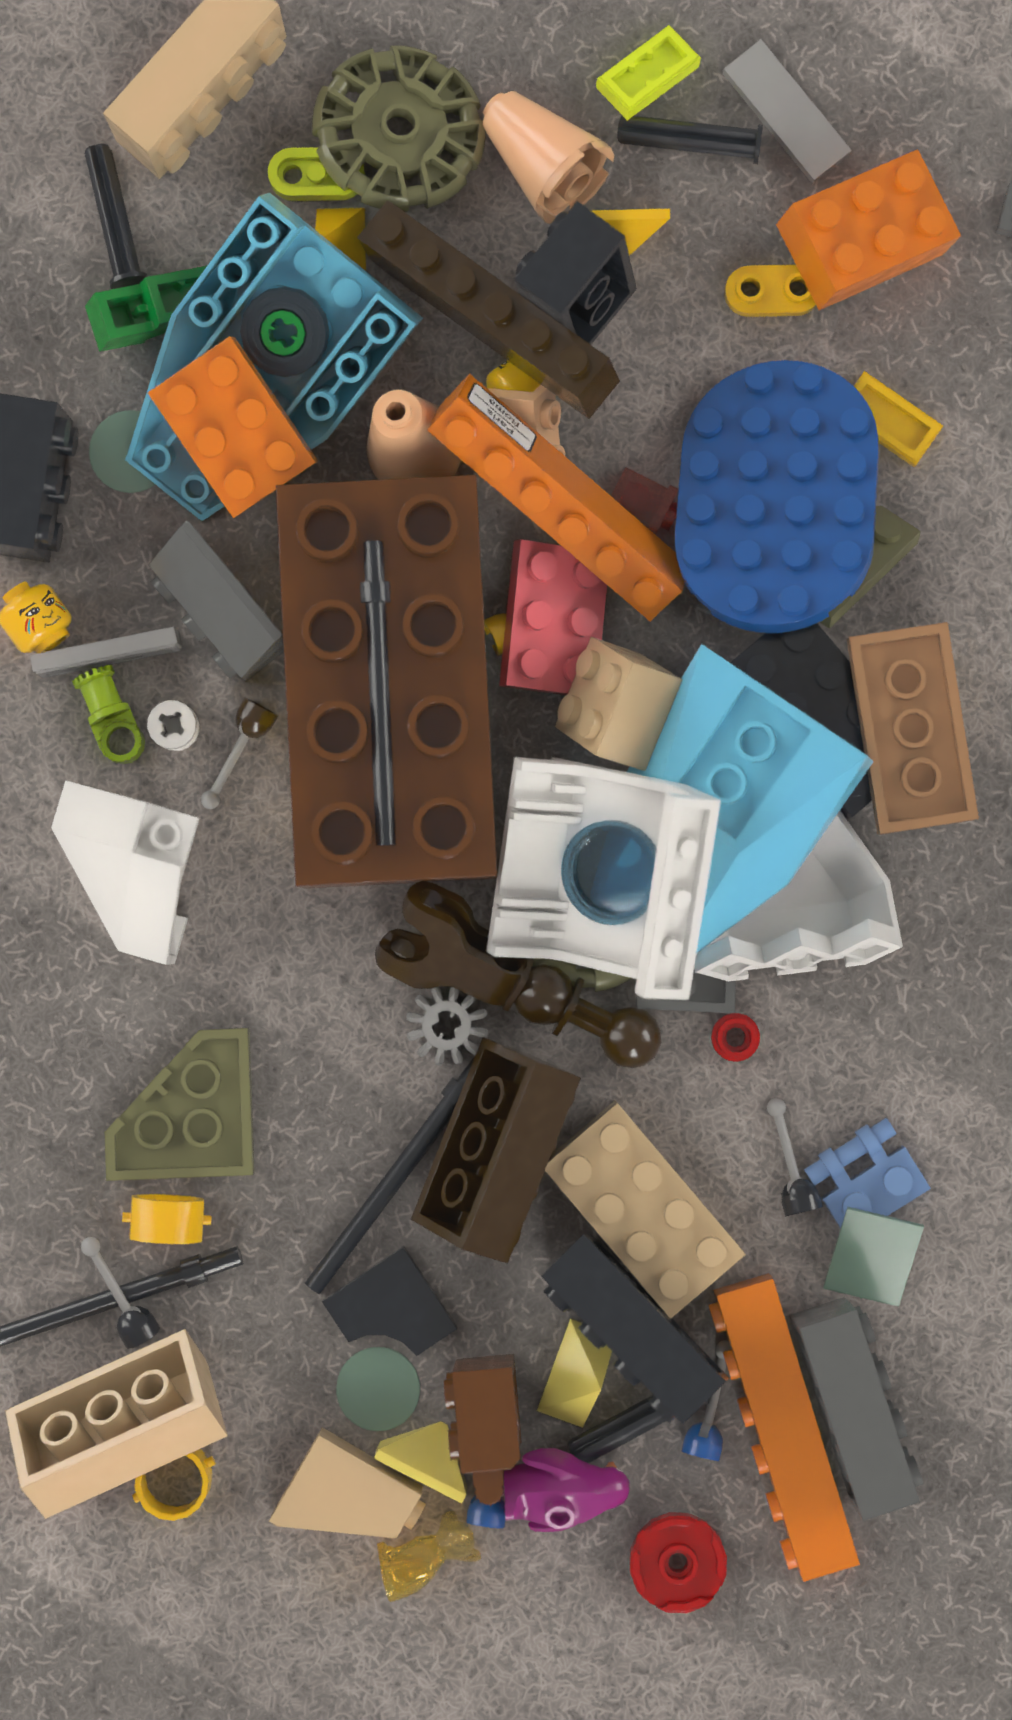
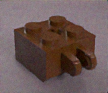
[444,1354,522,1507]

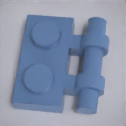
[804,1118,931,1229]

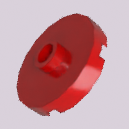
[629,1512,727,1613]

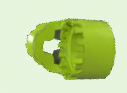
[72,665,145,764]

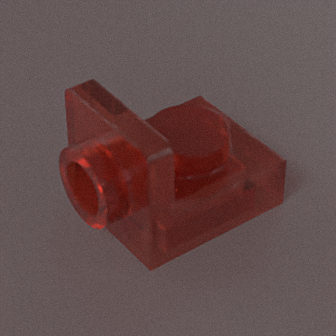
[611,467,679,535]

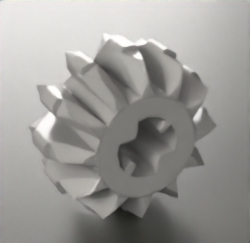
[406,986,488,1066]

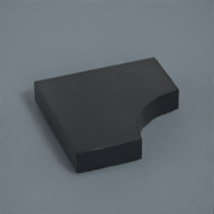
[322,1246,457,1356]

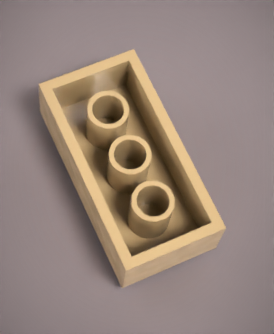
[103,0,287,179]
[545,1100,746,1319]
[5,1329,228,1519]

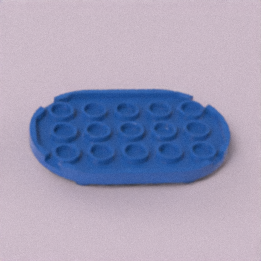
[675,360,879,633]

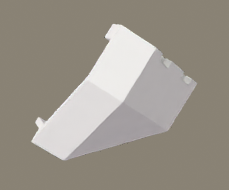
[51,780,199,965]
[694,811,903,982]

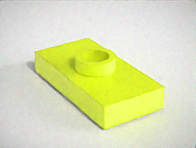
[596,25,701,121]

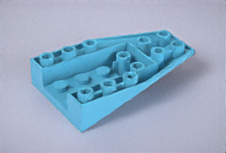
[125,193,423,521]
[588,644,874,954]

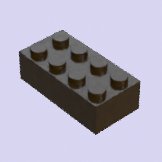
[410,1037,581,1264]

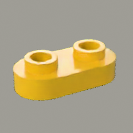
[724,265,816,317]

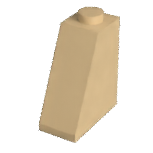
[269,1427,426,1539]

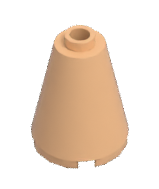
[483,91,615,224]
[367,390,461,480]

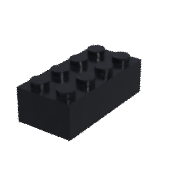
[730,623,872,819]
[541,1234,730,1425]

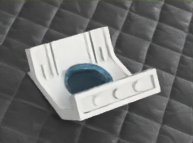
[486,757,721,1000]

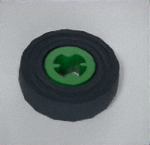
[240,286,330,377]

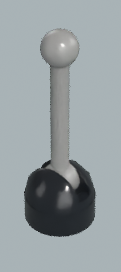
[767,1098,823,1217]
[81,1237,160,1349]

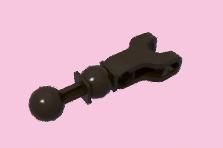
[375,881,661,1068]

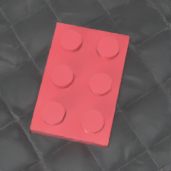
[499,539,607,695]

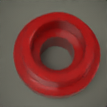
[711,1013,760,1062]

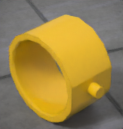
[122,1194,211,1244]
[132,1449,216,1521]

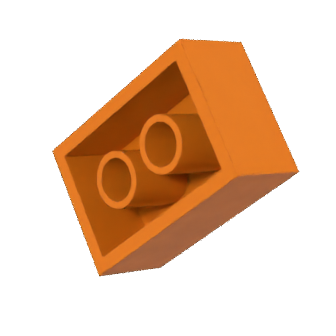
[776,149,961,311]
[148,336,318,518]

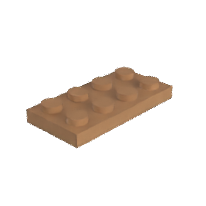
[846,622,979,835]

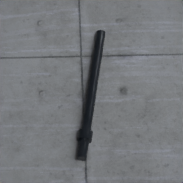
[360,541,396,846]
[305,1056,475,1294]
[0,1246,244,1347]

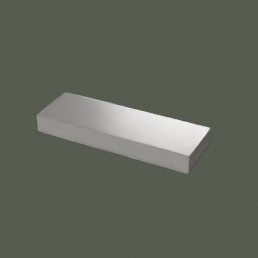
[722,39,852,184]
[30,626,183,678]

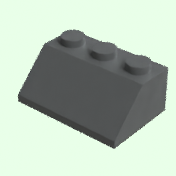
[149,520,284,682]

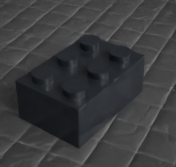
[514,201,637,345]
[0,393,79,563]

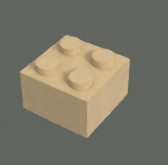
[555,637,683,771]

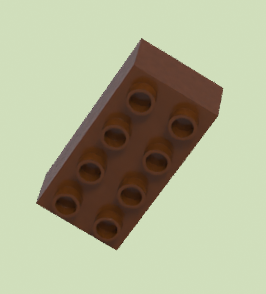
[276,475,497,889]

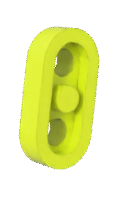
[268,147,365,201]

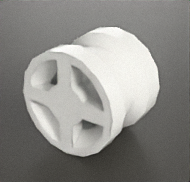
[147,700,200,751]

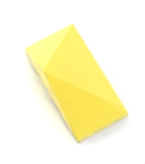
[537,1318,612,1428]
[374,1421,467,1504]

